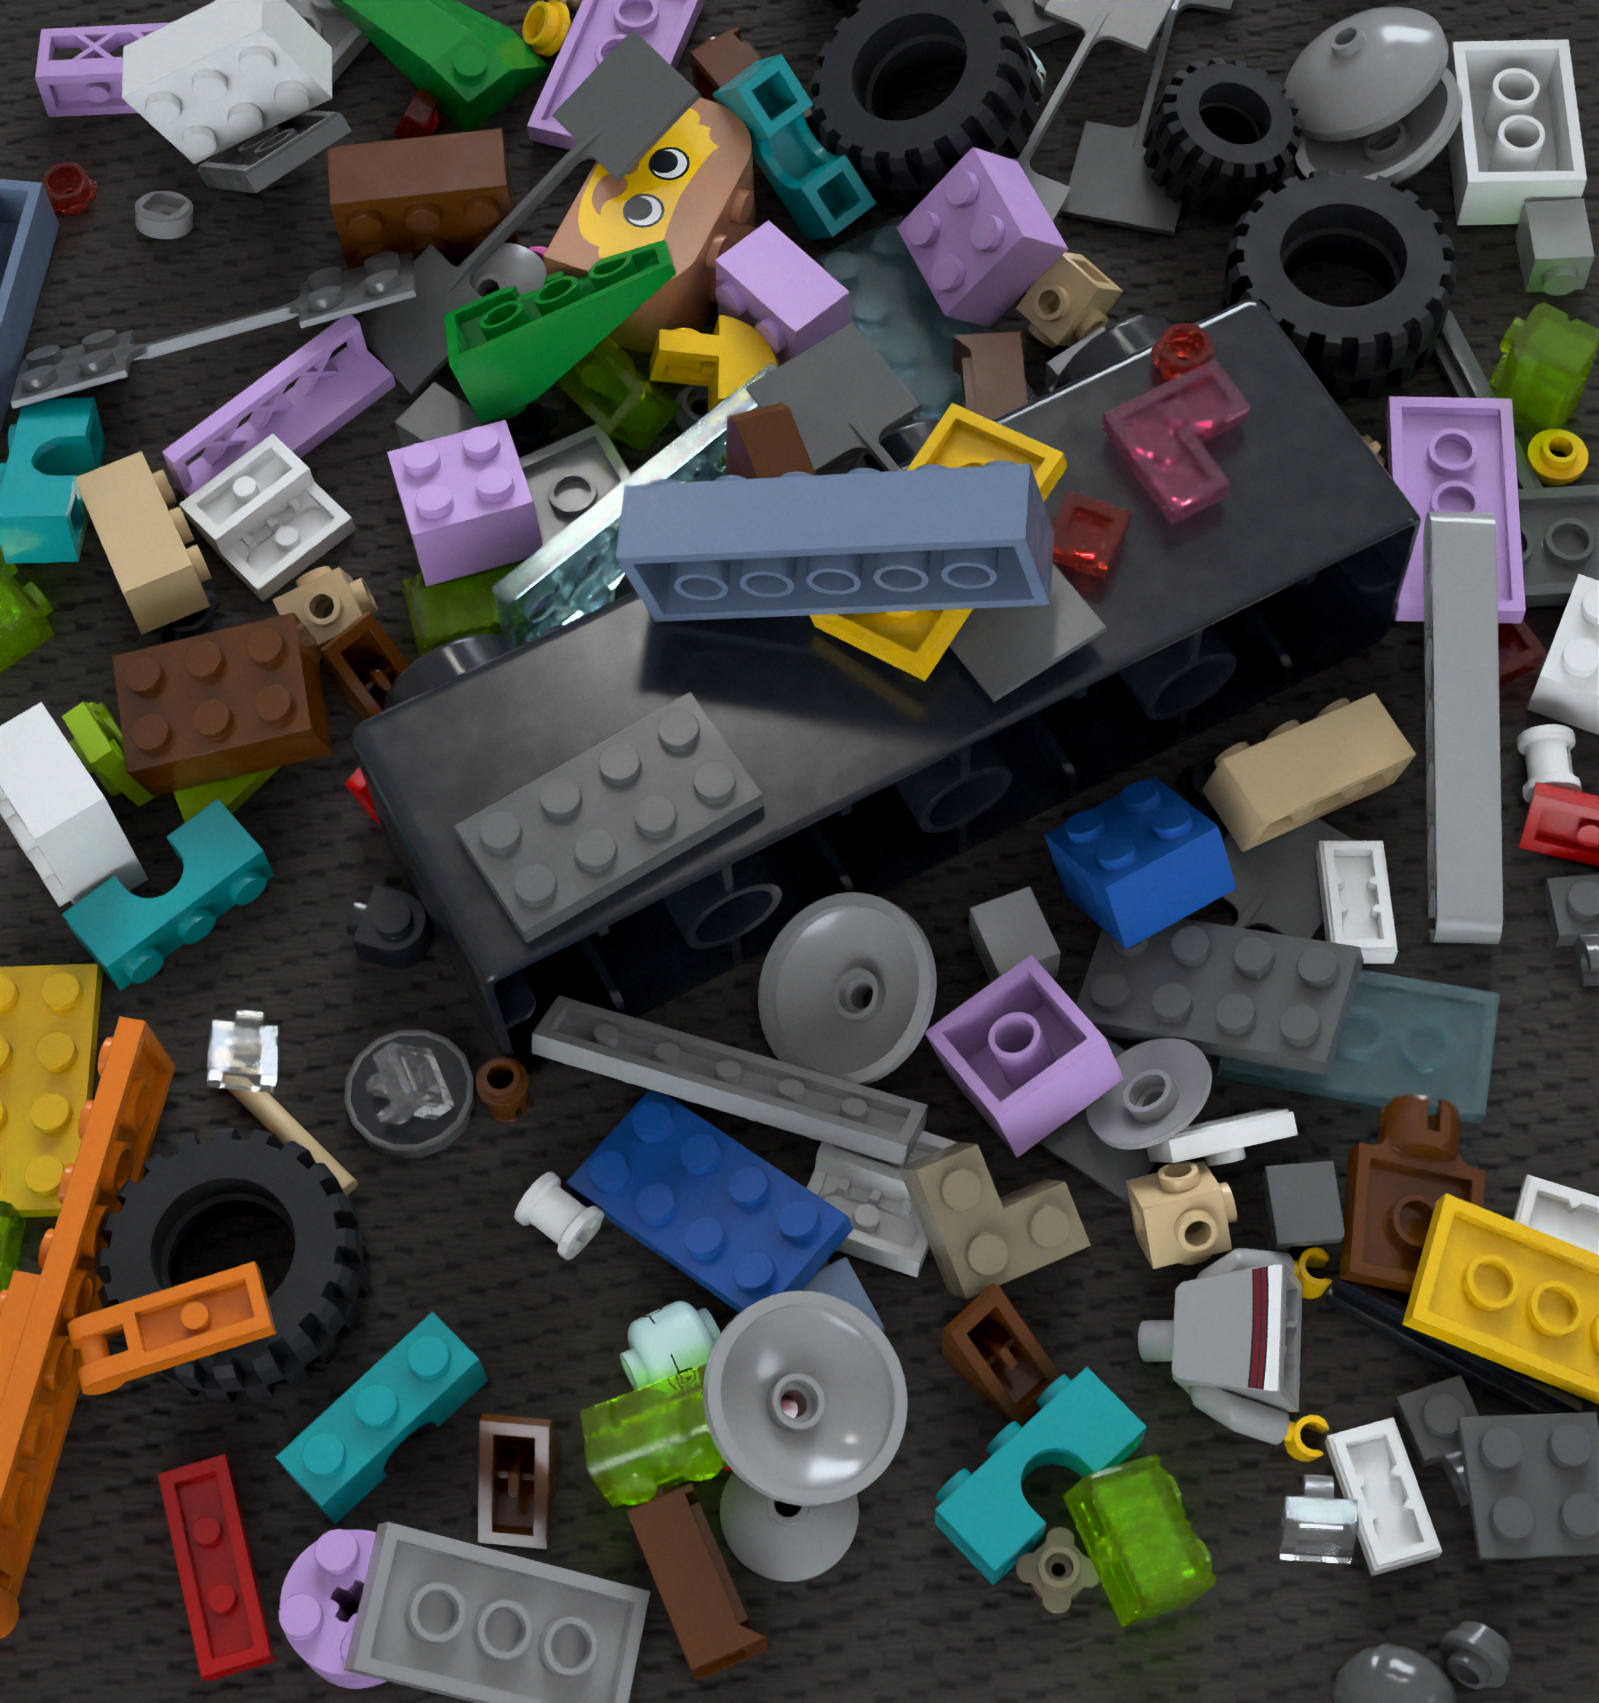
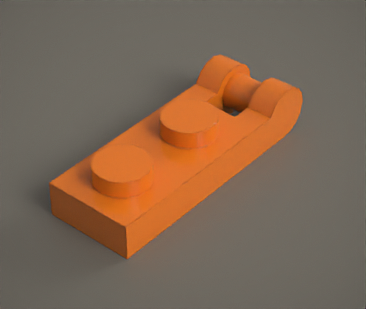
[67,1261,276,1395]

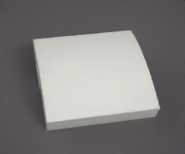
[179,433,356,602]
[807,1131,958,1278]

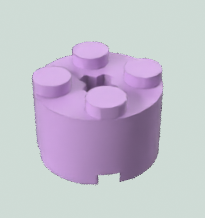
[279,1529,387,1689]

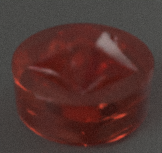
[393,88,439,139]

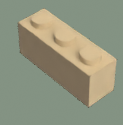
[76,451,212,635]
[1202,693,1416,852]

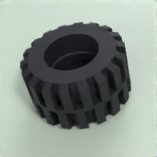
[1143,58,1303,219]

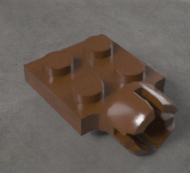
[1339,1095,1485,1294]

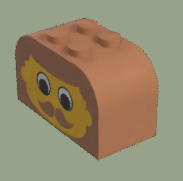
[543,97,757,353]

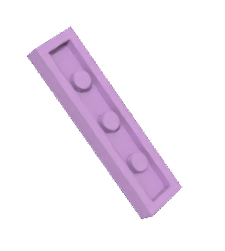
[35,22,172,117]
[162,315,396,498]

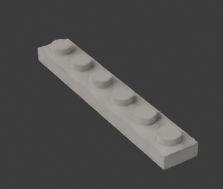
[531,995,928,1166]

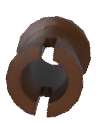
[476,1057,530,1123]

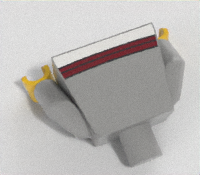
[1138,1247,1332,1462]

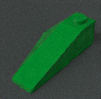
[329,0,549,132]
[443,240,677,424]

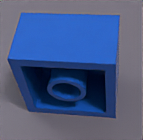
[1044,775,1237,950]

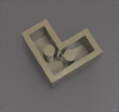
[899,1142,1091,1299]

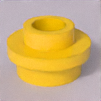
[522,0,572,57]
[1526,429,1588,486]

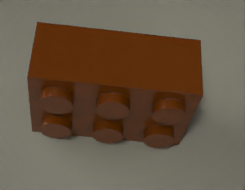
[327,128,519,270]
[112,612,334,797]

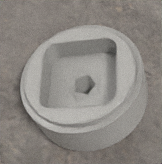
[135,191,194,239]

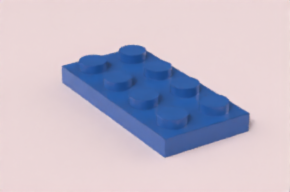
[566,1089,854,1313]

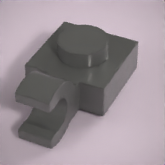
[1543,874,1599,987]
[1394,1375,1479,1508]

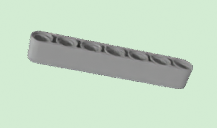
[1423,512,1503,944]

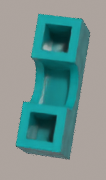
[712,54,877,240]
[0,397,105,564]
[62,799,274,991]
[276,1311,488,1524]
[935,1367,1147,1585]

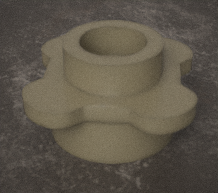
[1016,1527,1101,1614]

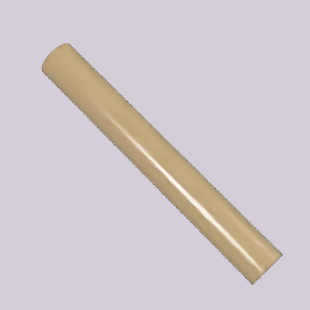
[208,1052,358,1196]

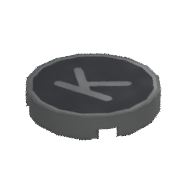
[344,1030,476,1158]

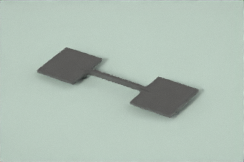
[1061,0,1233,236]
[358,30,701,397]
[10,251,416,409]
[745,322,1107,702]
[1036,818,1355,1203]
[1457,1412,1599,1560]

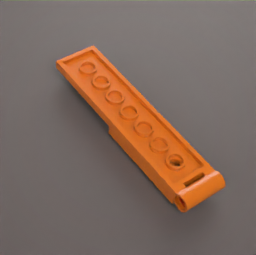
[0,1016,176,1639]

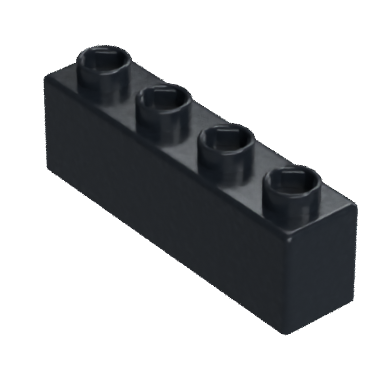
[351,299,1421,1073]

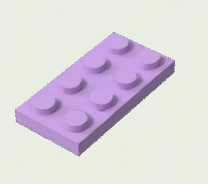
[527,0,705,150]
[1386,396,1526,624]

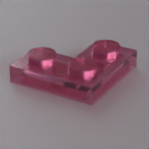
[1102,359,1250,525]

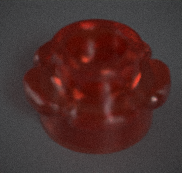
[42,162,98,216]
[1151,323,1215,385]

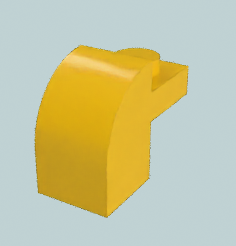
[649,315,778,430]

